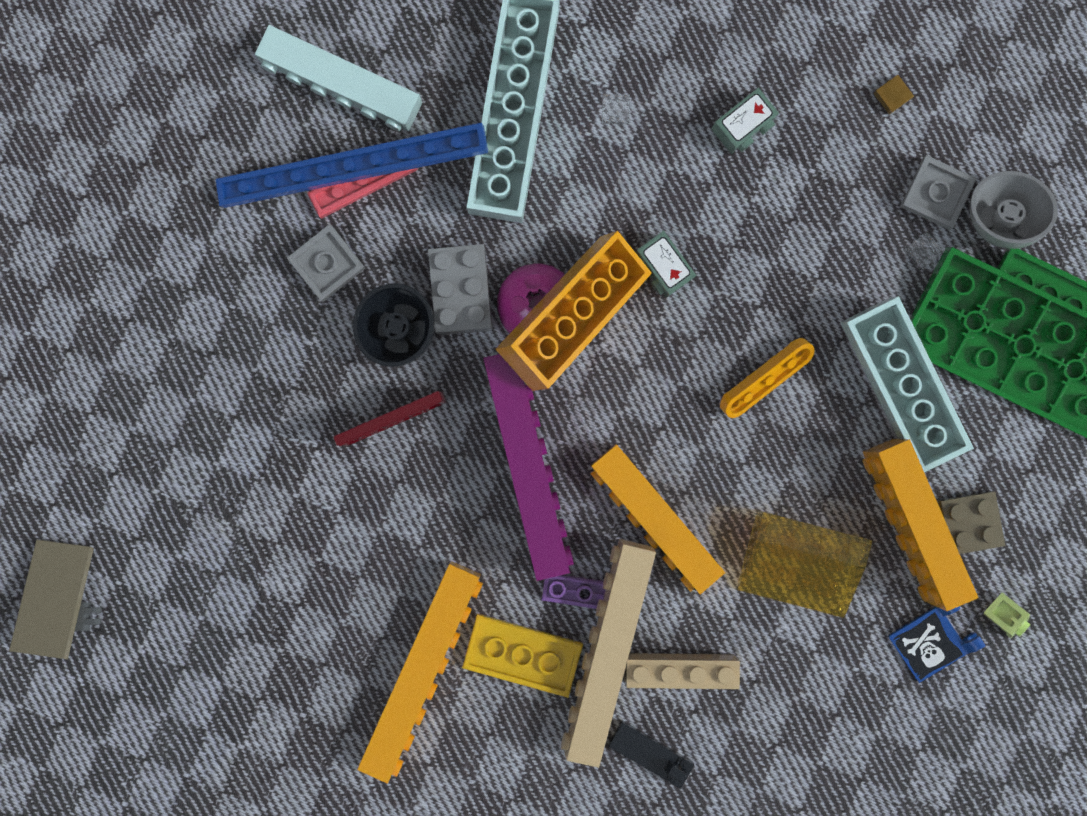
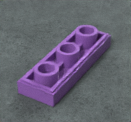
[542,575,606,609]

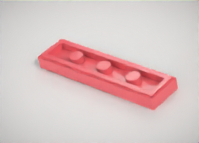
[307,168,418,219]

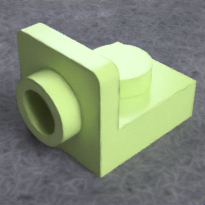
[984,593,1031,638]

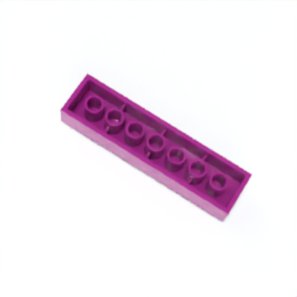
[483,354,574,581]

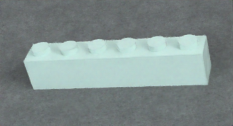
[255,25,423,132]

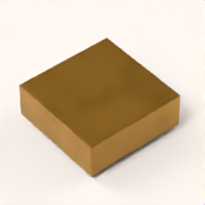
[873,75,914,115]

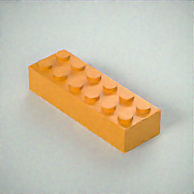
[496,231,652,391]
[863,439,979,611]

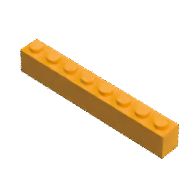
[357,561,483,784]

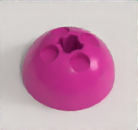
[497,263,565,333]

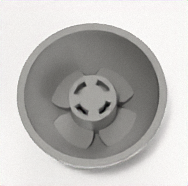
[970,171,1058,249]

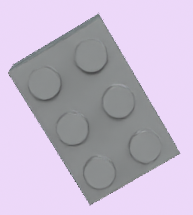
[428,244,493,336]

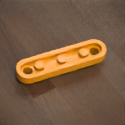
[720,338,815,418]

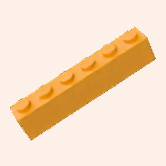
[590,444,725,594]

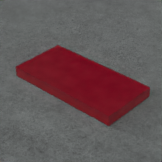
[333,391,447,447]

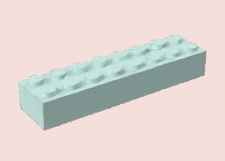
[467,0,560,223]

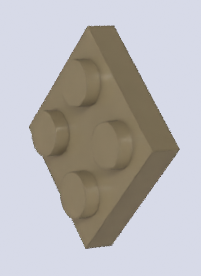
[938,491,1006,554]

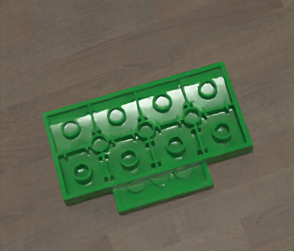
[910,247,1087,438]

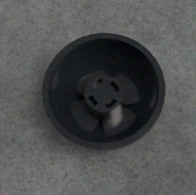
[353,283,435,367]

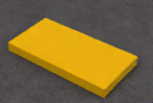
[462,613,583,698]

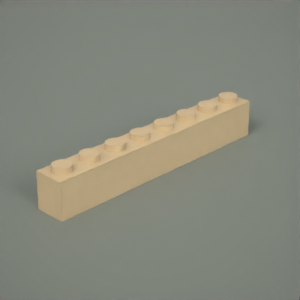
[561,539,656,768]

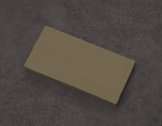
[9,540,94,659]

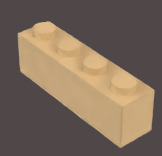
[624,653,740,689]

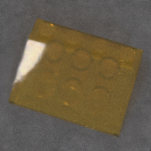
[737,510,872,618]

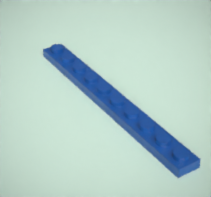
[215,122,488,208]

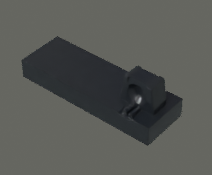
[608,720,694,789]

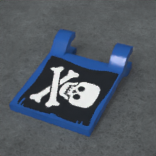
[888,606,986,683]

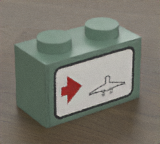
[711,87,779,155]
[635,231,697,298]

